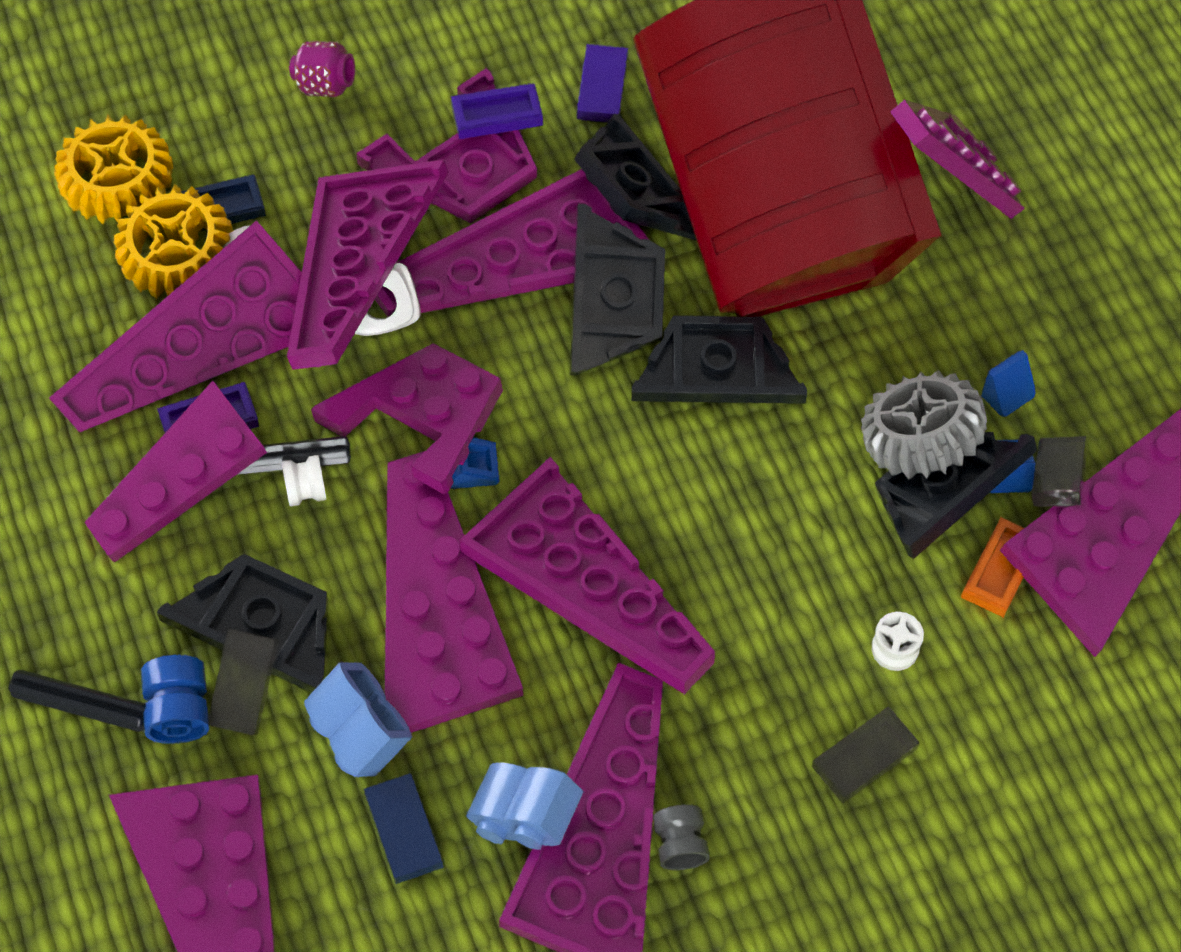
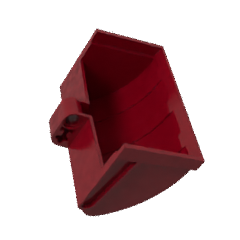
[633,0,941,317]

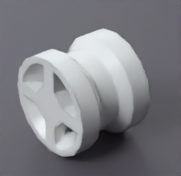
[281,455,327,507]
[871,611,924,671]

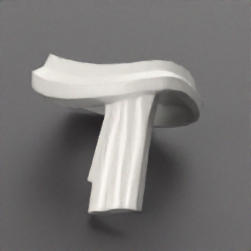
[355,263,421,336]

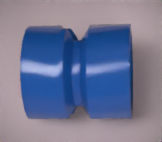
[141,655,209,744]

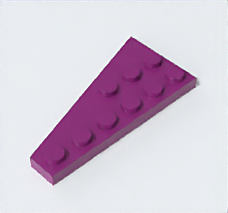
[890,100,1025,219]
[287,159,449,370]
[375,169,650,317]
[49,220,302,433]
[1000,409,1181,657]
[459,457,715,694]
[109,775,276,952]

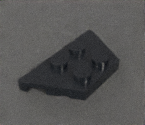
[574,114,697,241]
[570,204,665,376]
[631,316,807,404]
[875,432,1038,559]
[157,554,328,693]

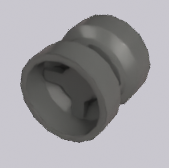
[653,805,710,870]

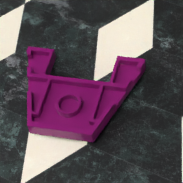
[356,68,537,223]
[311,343,503,495]

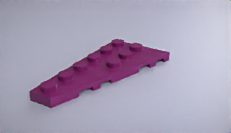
[385,451,523,733]
[499,663,663,952]

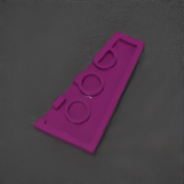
[84,381,267,563]

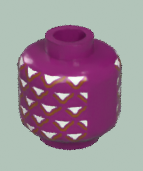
[289,41,355,97]

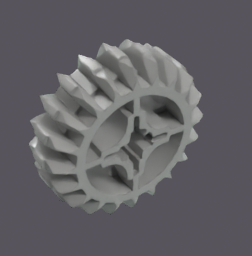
[861,370,987,479]

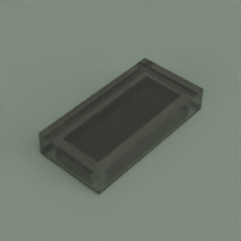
[1032,436,1087,507]
[209,629,279,736]
[812,706,920,803]

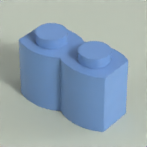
[304,662,412,777]
[466,762,584,850]

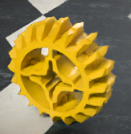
[54,114,174,225]
[113,184,233,299]

